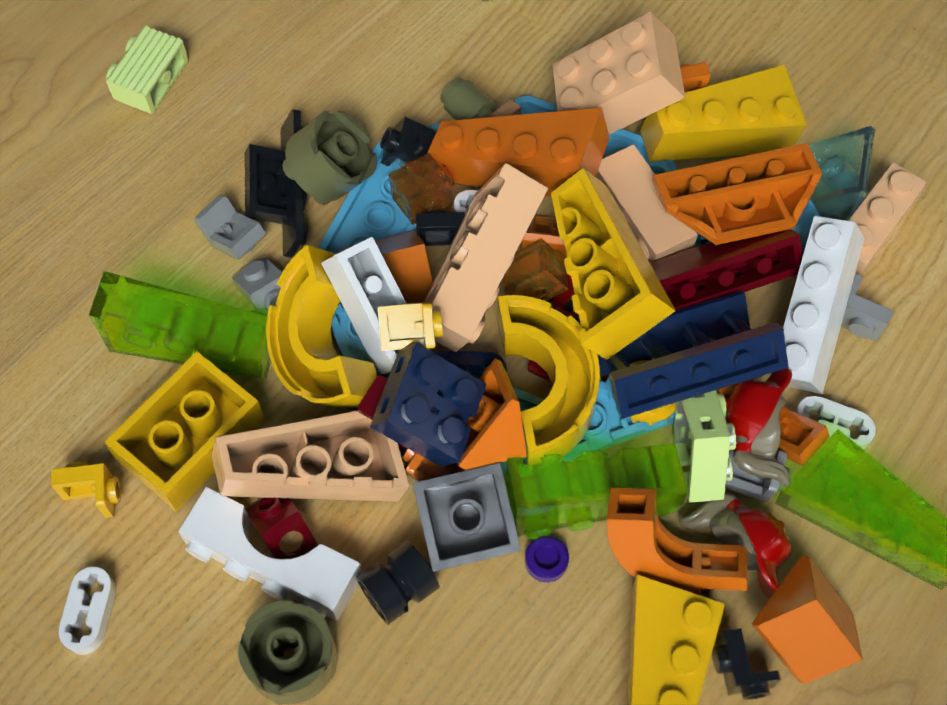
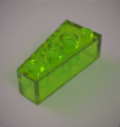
[89,271,271,379]

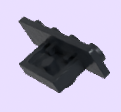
[245,109,308,258]

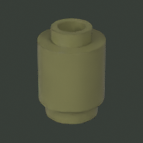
[440,78,497,120]

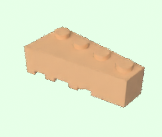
[424,163,548,352]
[211,411,409,502]

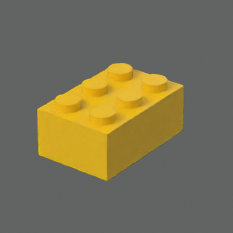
[104,351,266,512]

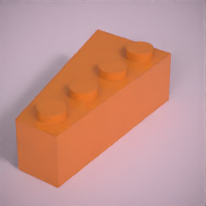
[427,107,610,197]

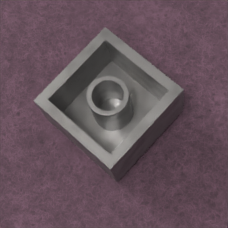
[413,463,521,572]

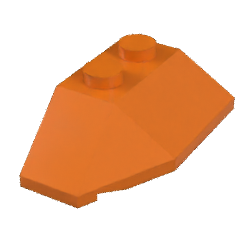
[652,143,822,245]

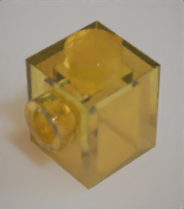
[504,238,569,301]

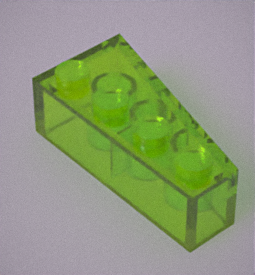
[775,429,947,590]
[505,444,688,539]

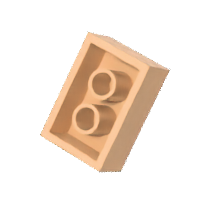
[552,11,685,135]

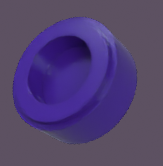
[525,536,569,583]

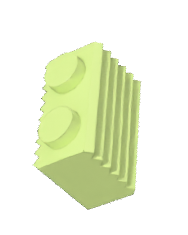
[106,25,188,114]

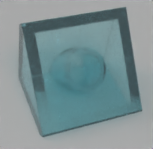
[809,126,875,221]

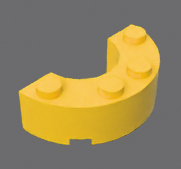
[266,245,377,409]
[497,295,600,471]

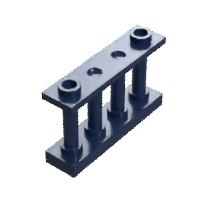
[597,290,789,419]

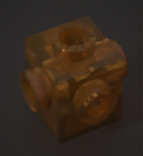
[388,153,454,225]

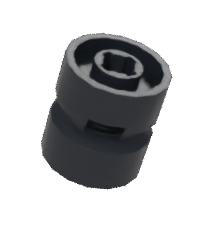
[356,541,440,625]

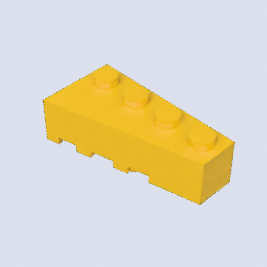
[640,64,807,162]
[551,168,676,360]
[627,574,725,705]

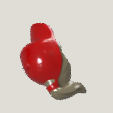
[725,368,792,487]
[679,493,792,599]

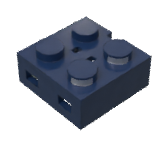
[370,343,486,467]

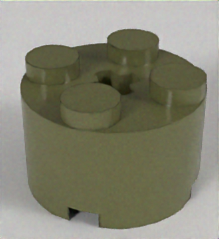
[282,111,377,205]
[238,600,337,705]

